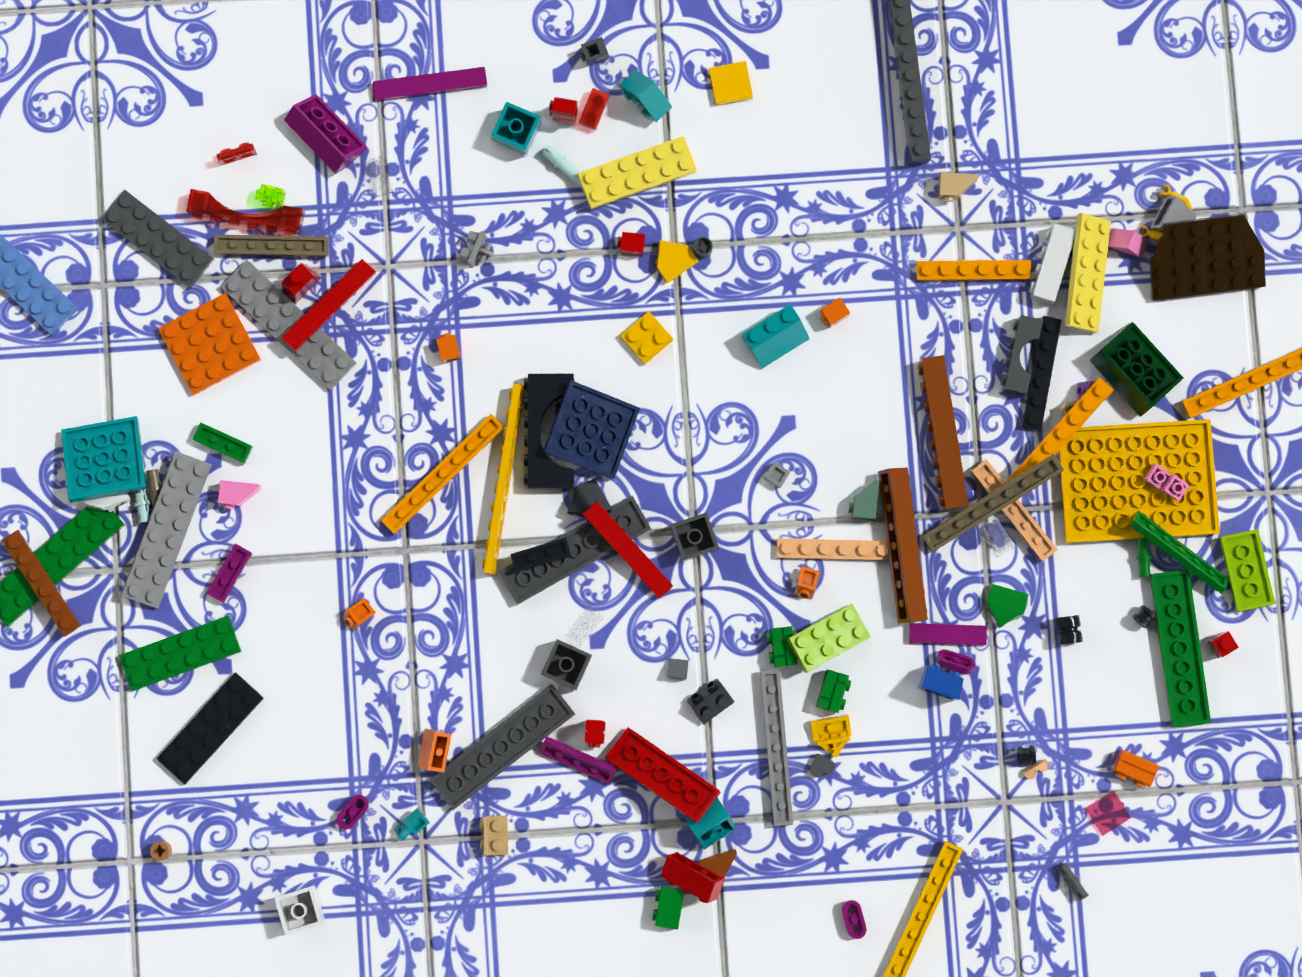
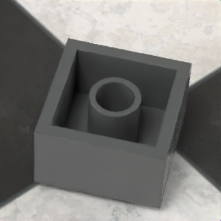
[670,512,719,563]
[541,639,593,691]

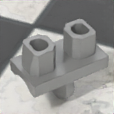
[460,231,493,267]

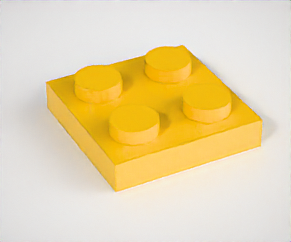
[620,311,674,365]

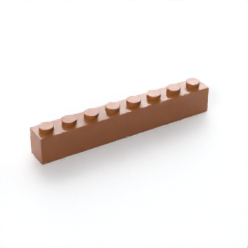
[917,355,969,511]
[878,467,928,624]

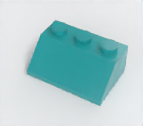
[741,304,810,369]

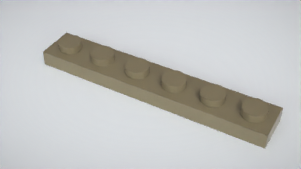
[214,234,329,257]

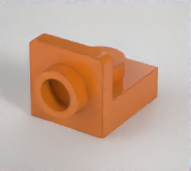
[794,566,820,599]
[343,598,376,631]

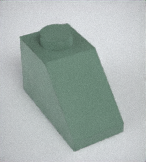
[848,480,879,520]

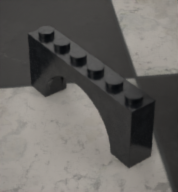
[524,373,574,490]

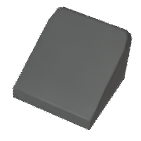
[667,658,689,679]

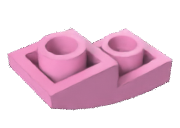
[1143,464,1189,501]

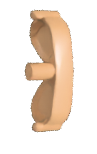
[1022,759,1048,780]

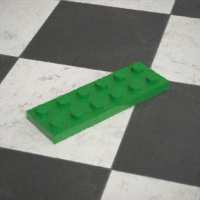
[119,615,242,692]

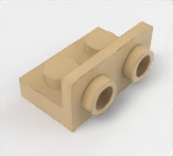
[480,815,509,856]

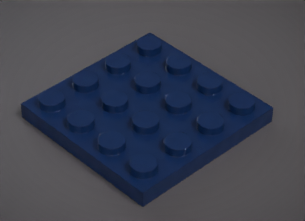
[543,380,640,479]

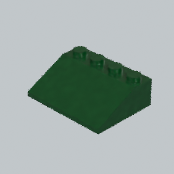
[1089,322,1184,417]

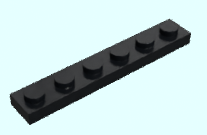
[1021,316,1062,431]

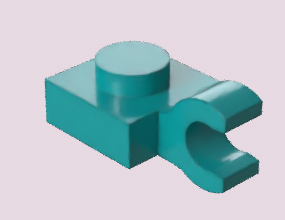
[394,808,430,841]

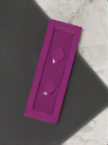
[206,543,253,603]

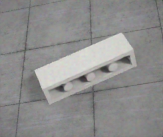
[1029,223,1076,305]

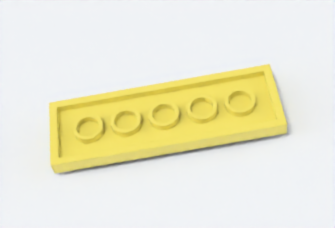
[577,136,697,210]
[1065,213,1111,333]

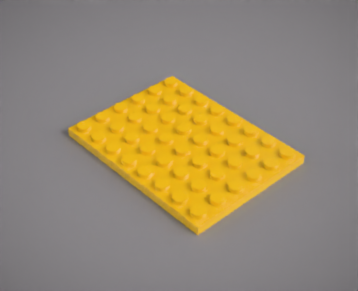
[1058,419,1220,543]

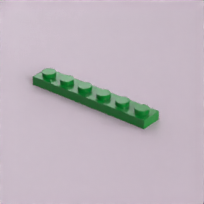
[1130,510,1229,594]

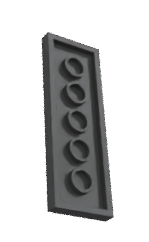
[101,189,214,289]

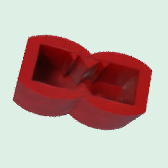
[549,97,578,124]

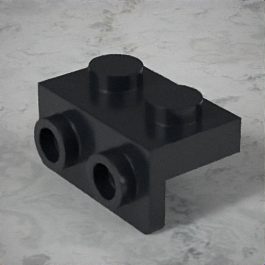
[686,679,734,725]

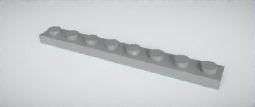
[760,669,793,826]

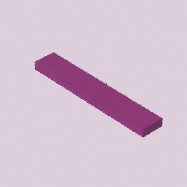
[373,67,488,101]

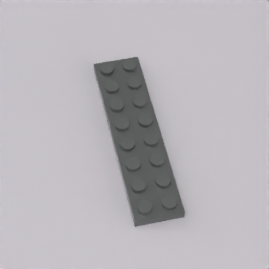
[499,495,652,605]
[430,684,575,810]

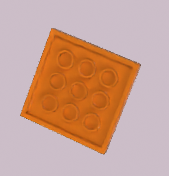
[158,293,261,396]

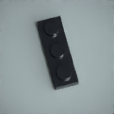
[510,537,571,573]

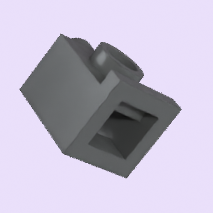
[579,37,609,66]

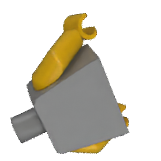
[1138,185,1196,241]

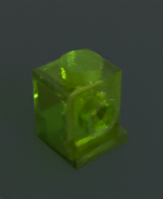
[255,184,286,211]

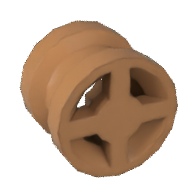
[150,841,172,861]

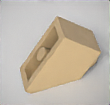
[938,172,979,202]

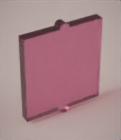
[1085,791,1131,836]

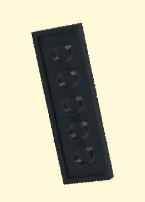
[156,672,264,785]

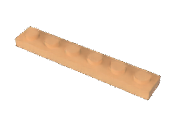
[971,459,1058,562]
[777,538,890,561]

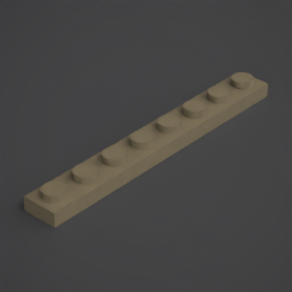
[922,453,1064,552]

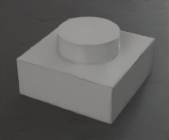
[764,462,790,488]

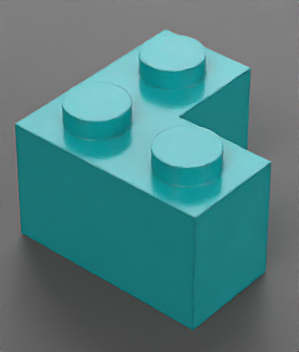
[619,70,672,123]

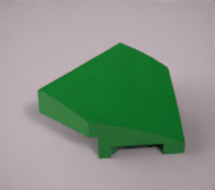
[986,584,1029,628]

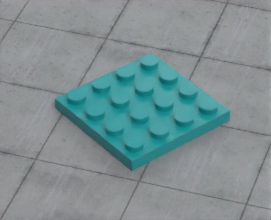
[61,416,147,503]

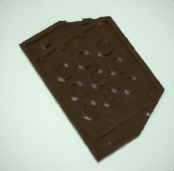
[1149,213,1266,301]

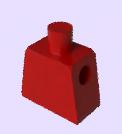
[282,263,321,303]

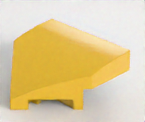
[655,240,699,283]
[810,714,852,758]

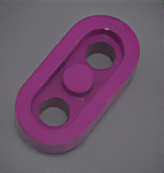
[936,649,975,675]
[336,795,369,830]
[841,900,867,939]

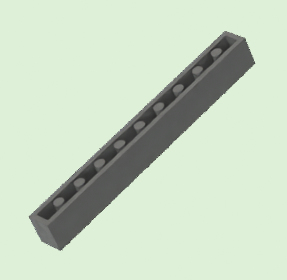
[888,0,931,165]

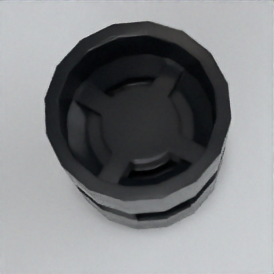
[1054,615,1083,645]

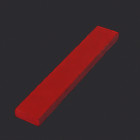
[281,259,376,352]
[582,501,673,599]

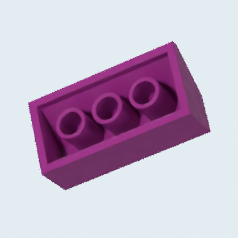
[284,94,368,174]

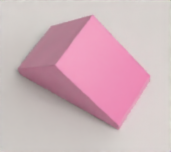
[1108,228,1148,259]

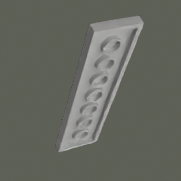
[221,260,357,391]
[121,451,212,609]

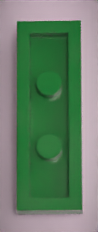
[192,422,253,464]

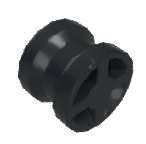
[1132,605,1157,629]
[1017,745,1036,766]

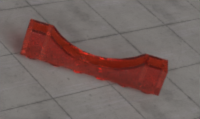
[186,189,305,236]

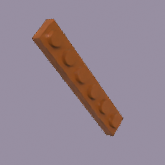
[1,530,81,637]

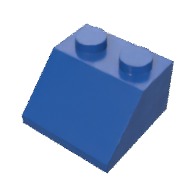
[918,664,964,701]

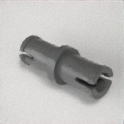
[1056,862,1089,902]

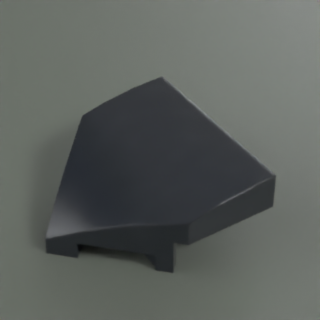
[567,479,612,521]

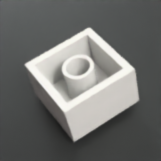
[274,885,326,936]

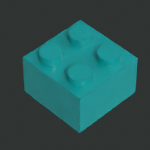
[491,101,542,156]
[685,798,737,850]

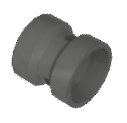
[694,237,713,259]

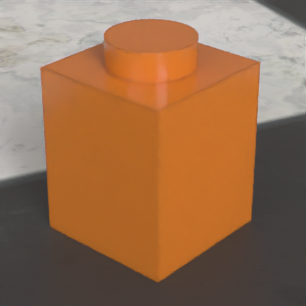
[819,297,850,328]
[436,333,462,364]

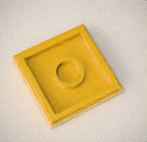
[709,61,753,105]

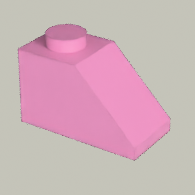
[218,480,262,510]

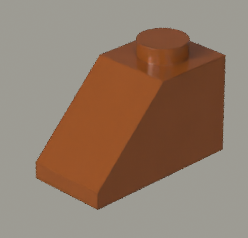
[698,849,737,878]

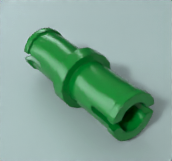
[1136,538,1152,577]

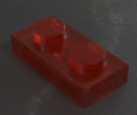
[578,88,610,131]
[216,142,258,166]

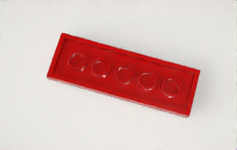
[605,727,721,824]

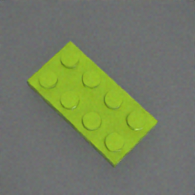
[1219,529,1276,612]
[787,604,871,673]

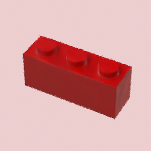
[661,852,725,903]

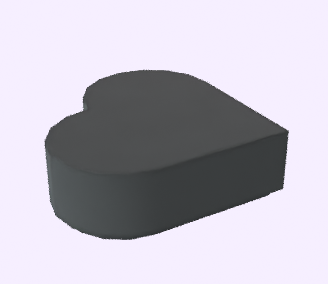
[810,753,835,777]

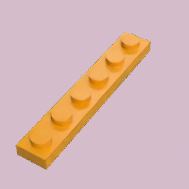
[916,260,1031,281]

